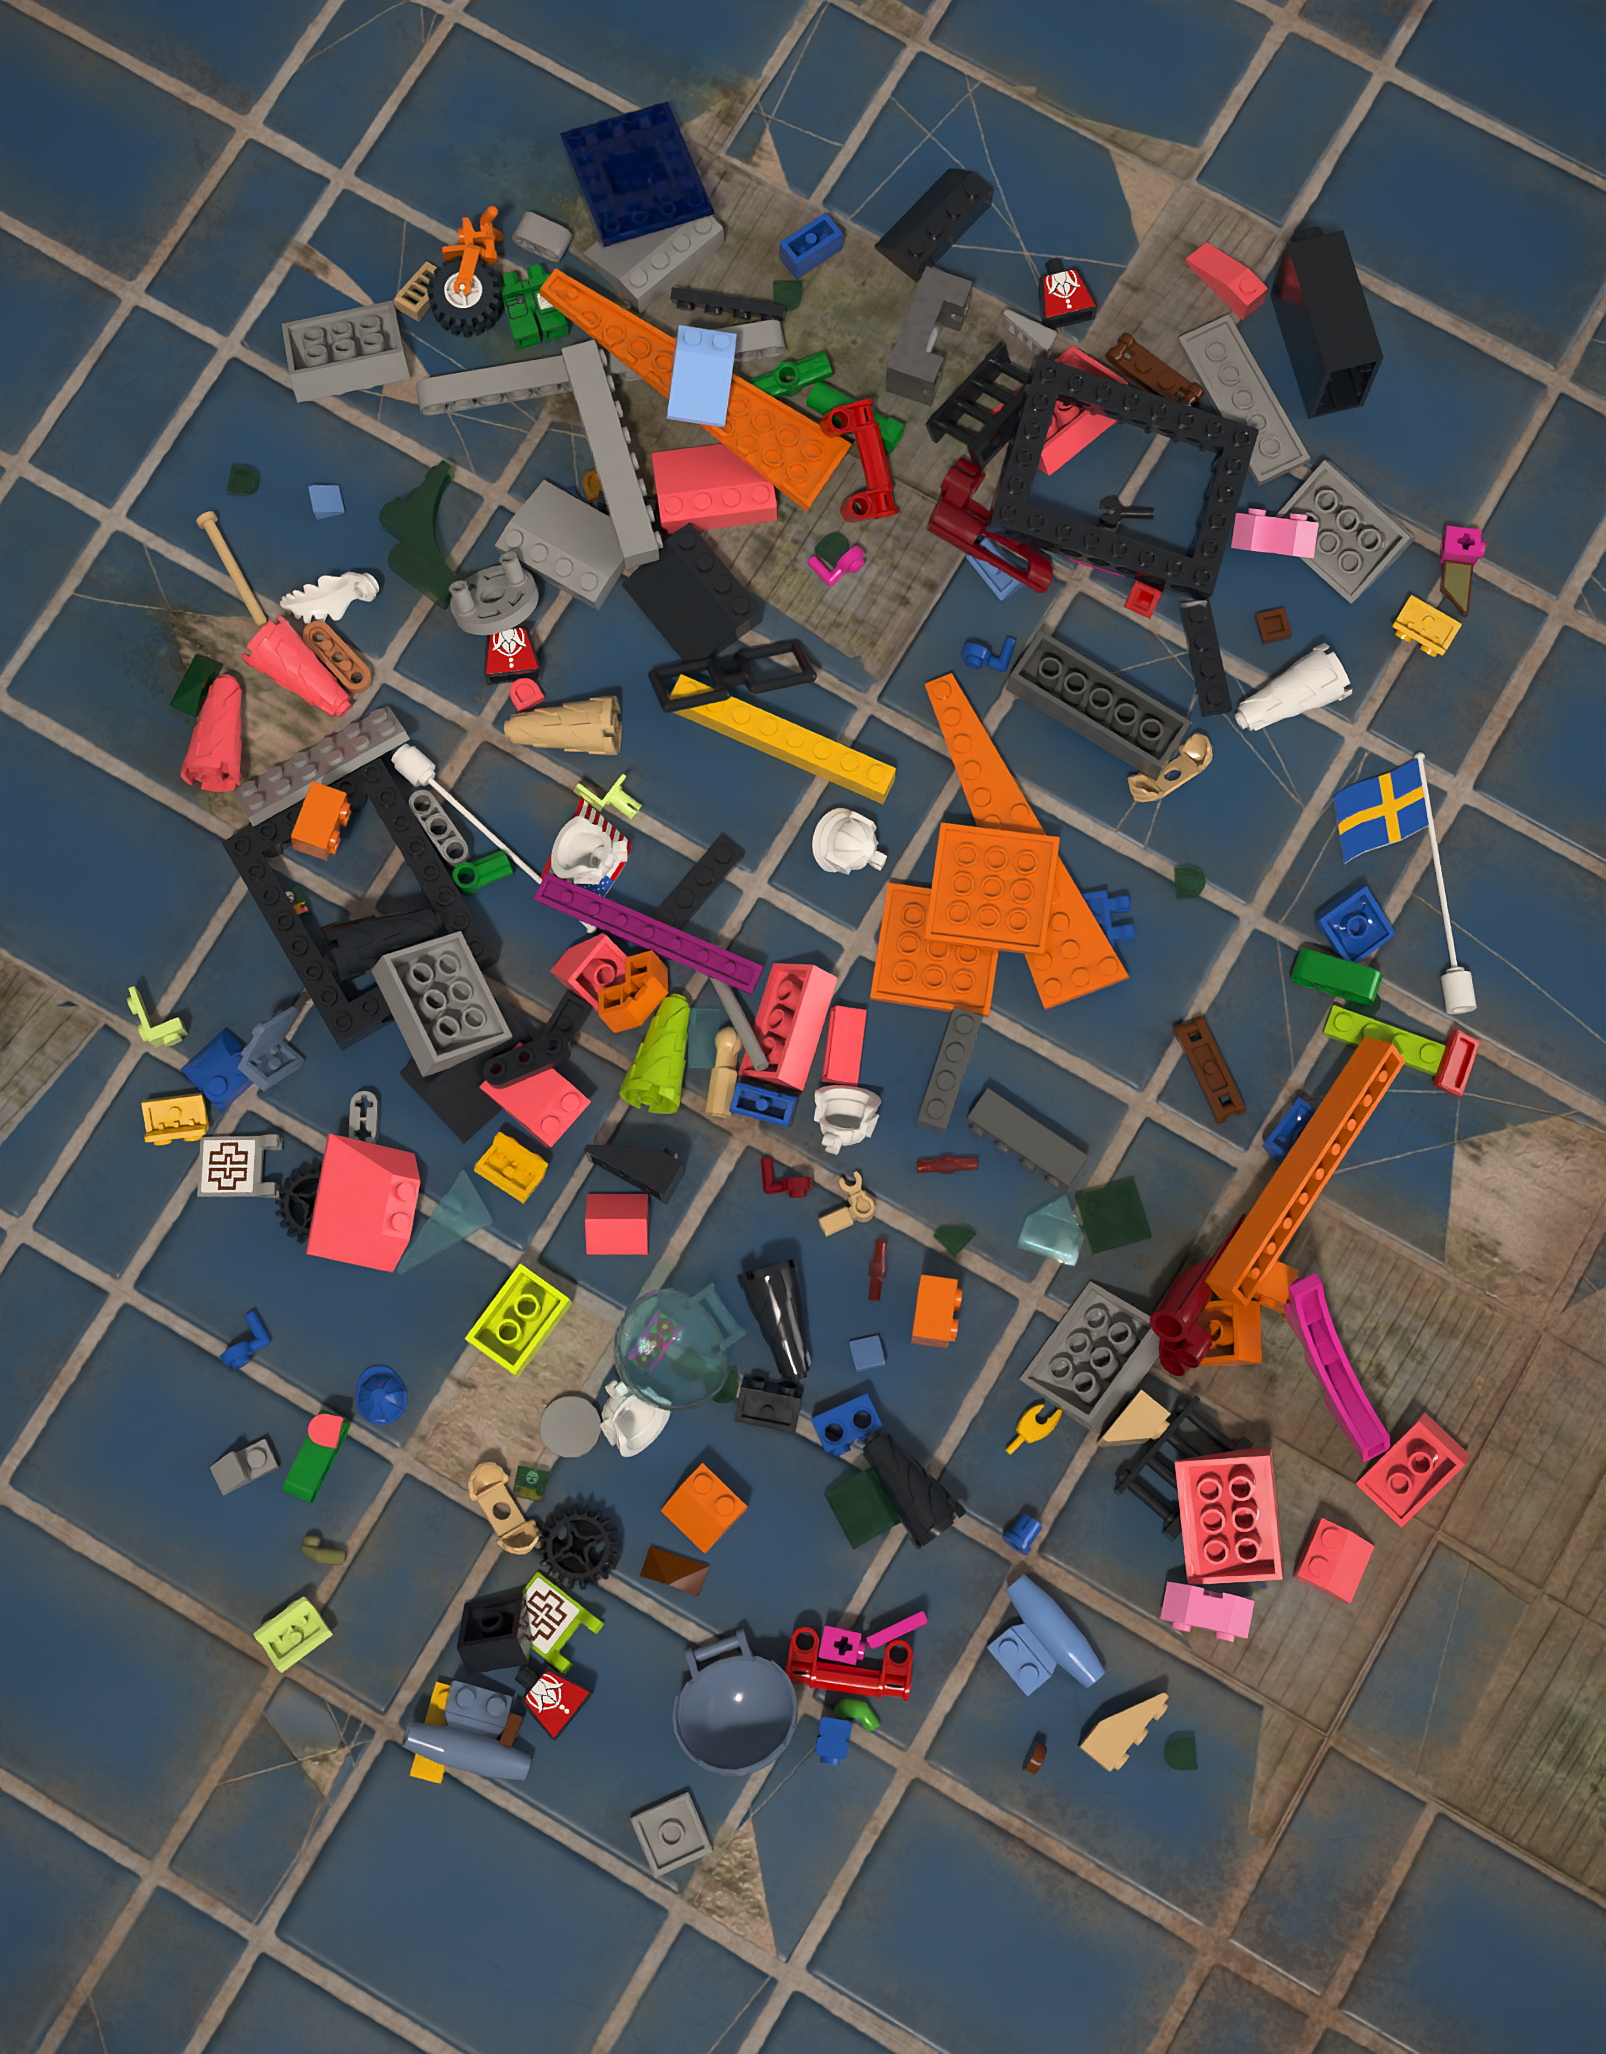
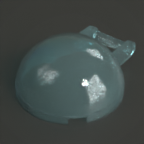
[613,1282,747,1412]

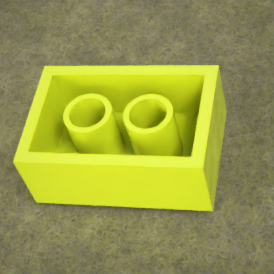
[465,1264,572,1378]

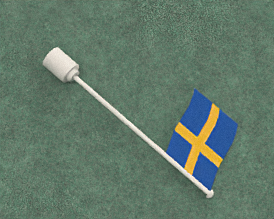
[1333,752,1477,1014]

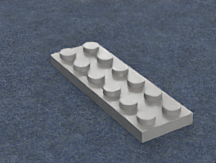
[1177,314,1310,486]
[233,705,410,827]

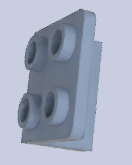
[237,1006,304,1091]

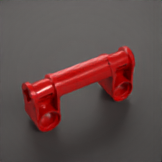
[820,399,899,523]
[785,1626,913,1702]

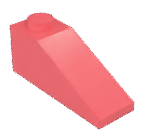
[1185,242,1268,321]

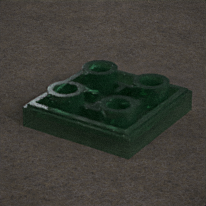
[1075,1179,1152,1255]
[824,1467,901,1550]

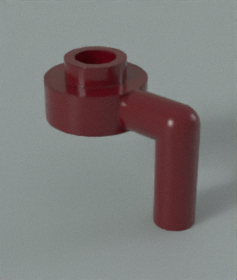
[760,1158,813,1198]

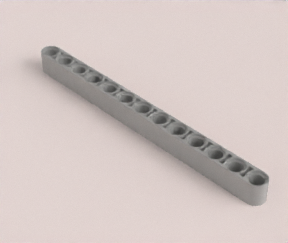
[416,320,786,416]

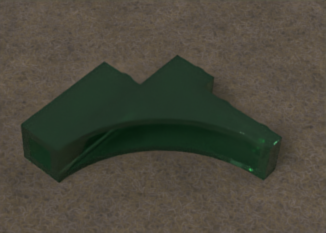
[379,460,461,610]

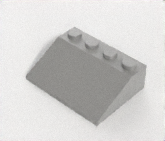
[583,183,724,314]
[281,300,410,403]
[1275,460,1416,604]
[495,480,625,611]
[371,931,513,1077]
[1019,1281,1161,1437]

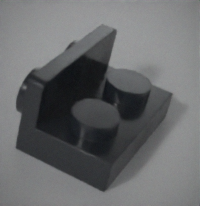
[734,1375,804,1433]

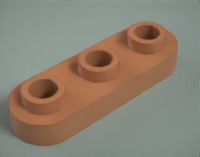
[303,621,372,693]

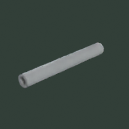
[709,977,769,1071]

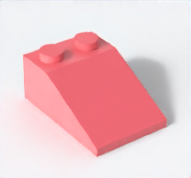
[479,1042,591,1147]
[1356,1412,1471,1528]

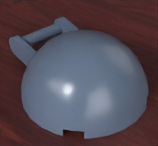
[672,1628,798,1776]

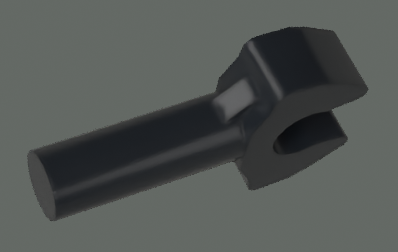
[1099,497,1154,528]

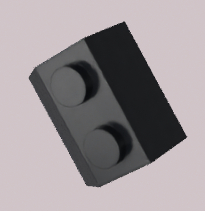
[457,1593,532,1674]

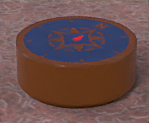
[1022,1741,1047,1775]

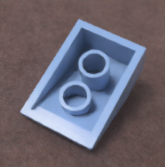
[666,325,736,428]

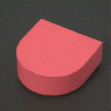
[510,678,545,713]
[308,1414,344,1449]

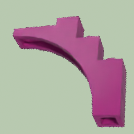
[1284,1273,1390,1463]

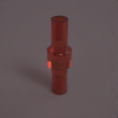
[916,1156,978,1175]
[868,1239,888,1302]

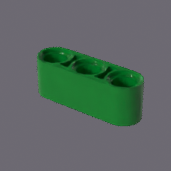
[1290,949,1383,1005]
[282,1409,351,1504]

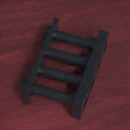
[925,343,1029,470]
[1114,1395,1254,1541]

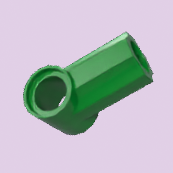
[453,850,514,896]

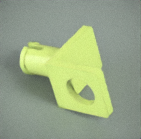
[574,774,642,820]

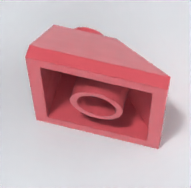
[550,933,627,1012]

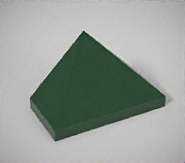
[170,654,223,718]

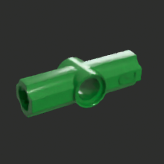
[747,351,833,399]

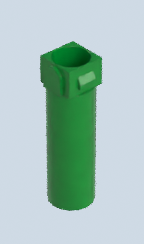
[806,380,904,456]

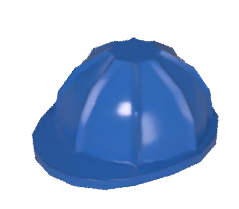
[355,1366,408,1425]

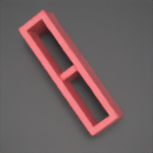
[821,1005,867,1087]

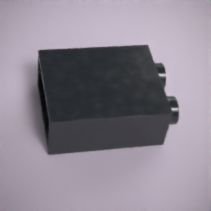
[1270,227,1384,419]

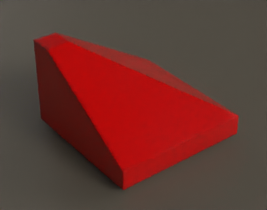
[1124,580,1164,619]

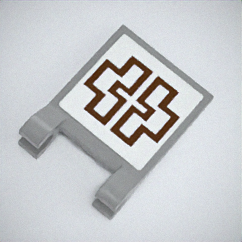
[197,1134,284,1198]

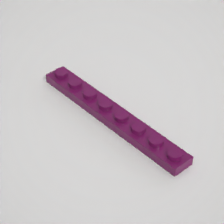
[534,872,764,995]

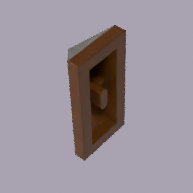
[640,1546,709,1597]

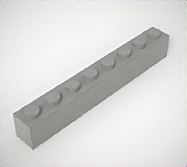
[561,339,663,569]

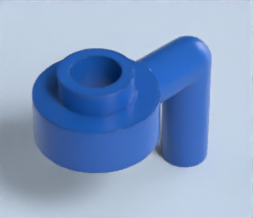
[960,637,1017,672]
[220,1311,270,1370]

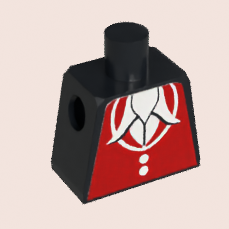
[1038,259,1098,329]
[484,626,543,685]
[515,1665,594,1740]

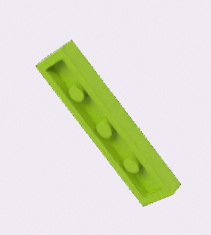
[1322,1005,1446,1076]

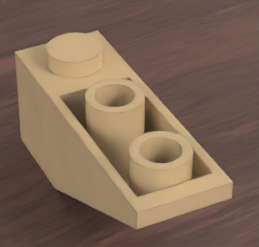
[1078,1692,1169,1772]

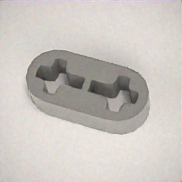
[349,1091,379,1144]

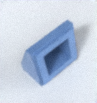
[308,485,345,520]
[849,1335,886,1372]

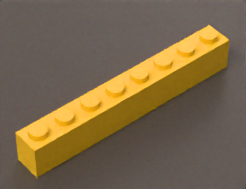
[670,674,896,804]

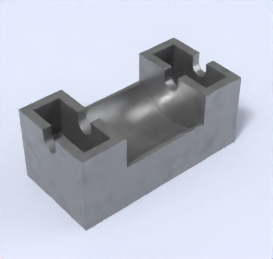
[885,266,972,406]

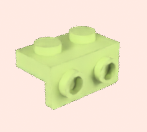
[253,1596,333,1673]

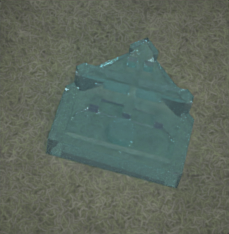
[1017,1195,1085,1266]

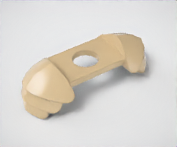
[1128,733,1213,802]
[468,1462,539,1555]

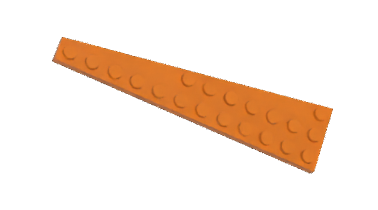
[539,268,852,512]
[924,673,1130,1010]

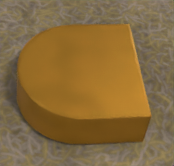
[582,469,602,504]

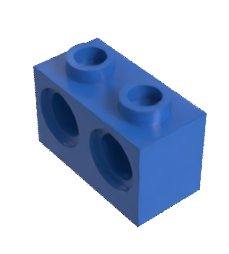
[811,1393,883,1457]

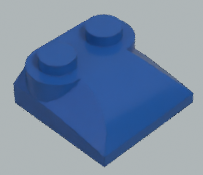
[1315,885,1396,963]
[180,1029,253,1113]
[1262,1097,1316,1165]

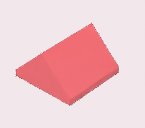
[585,1194,649,1255]

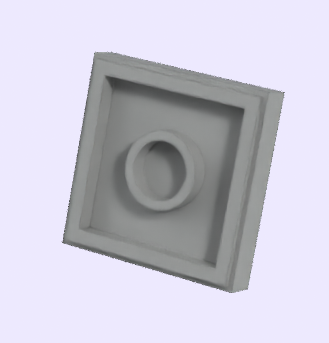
[630,1792,713,1878]

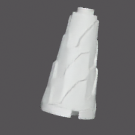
[1234,643,1352,731]

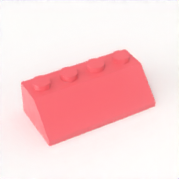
[738,963,838,1091]

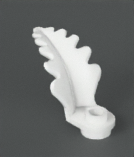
[280,571,379,623]

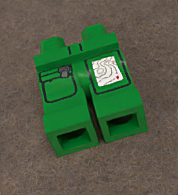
[500,264,569,351]

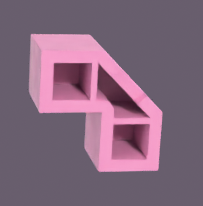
[1231,508,1319,558]
[1160,1582,1254,1642]

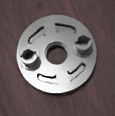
[449,551,539,635]

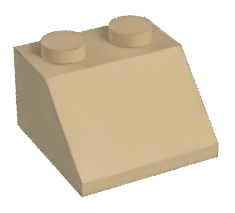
[1097,1390,1171,1447]

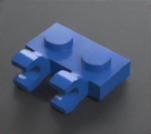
[1081,890,1135,951]

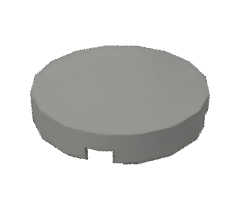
[540,1396,601,1458]

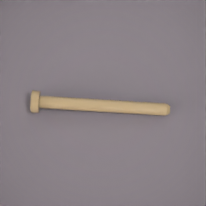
[196,511,267,627]

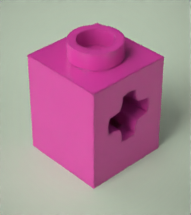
[1439,525,1486,568]
[818,1626,866,1666]

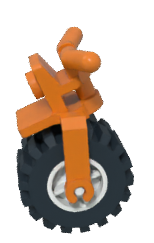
[427,206,504,337]

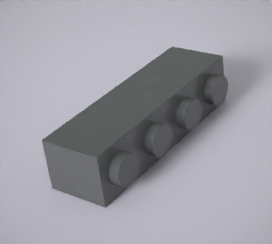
[916,1007,983,1136]
[966,1088,1089,1191]

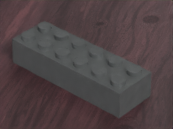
[1006,631,1192,781]

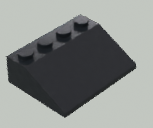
[622,523,762,663]
[399,995,534,1144]

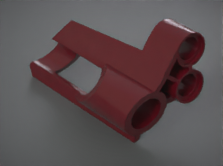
[926,457,1053,593]

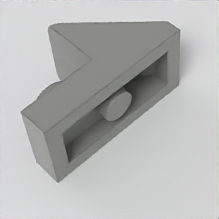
[210,1439,280,1496]

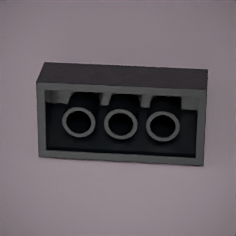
[874,168,993,283]

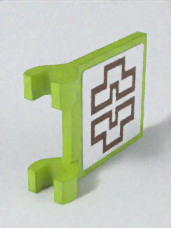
[521,1571,604,1675]

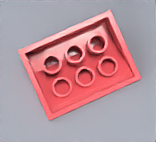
[989,346,1129,476]
[651,444,777,536]
[1175,1447,1284,1585]

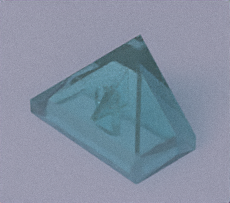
[688,1008,720,1069]

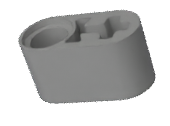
[512,212,573,263]

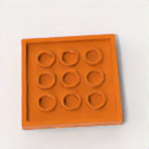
[924,822,1060,956]
[870,882,999,1018]

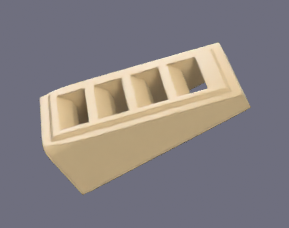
[393,261,437,322]

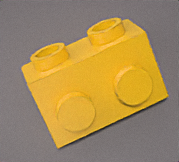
[1392,595,1462,657]
[141,1092,209,1145]
[474,1132,548,1204]

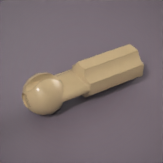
[705,1027,743,1118]

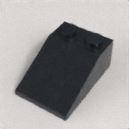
[584,1145,685,1204]

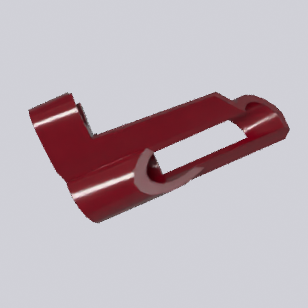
[1150,1212,1247,1377]

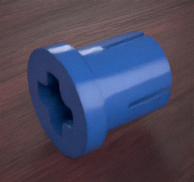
[1002,1513,1042,1556]

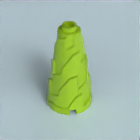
[619,994,691,1114]

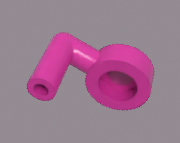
[807,545,866,586]

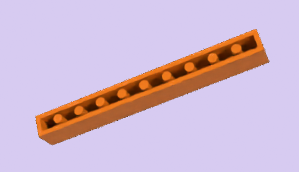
[1205,1037,1406,1307]

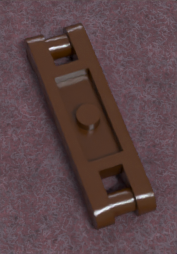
[1105,333,1204,406]
[1172,1015,1246,1124]

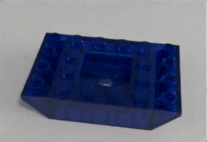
[560,101,715,250]

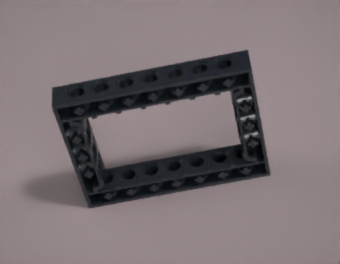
[984,356,1259,600]
[221,757,499,1051]

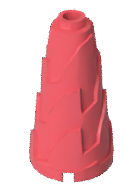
[242,615,351,718]
[181,675,242,792]

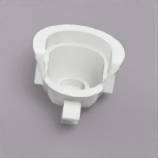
[812,808,887,875]
[551,816,627,884]
[814,1085,881,1155]
[599,1380,671,1457]

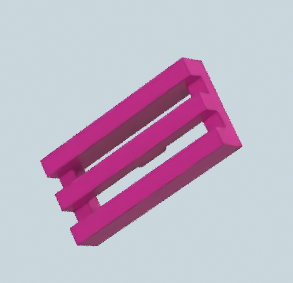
[866,1611,928,1650]

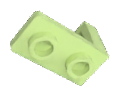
[127,986,188,1048]

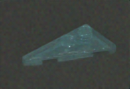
[397,1170,494,1275]

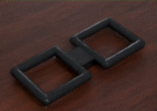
[648,639,817,713]

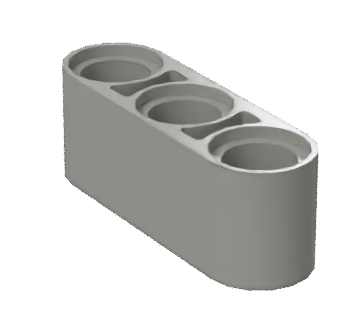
[409,790,471,870]

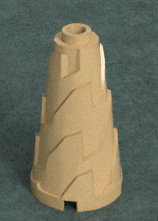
[504,696,622,755]

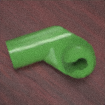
[834,1697,880,1733]

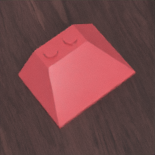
[305,1134,421,1272]

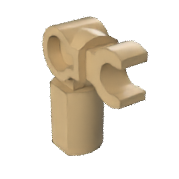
[817,1171,875,1237]

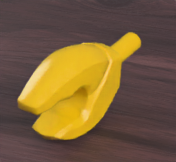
[1005,1404,1062,1455]

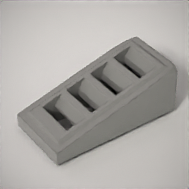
[1002,309,1057,359]

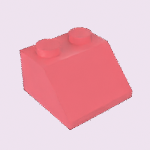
[1292,1518,1374,1604]

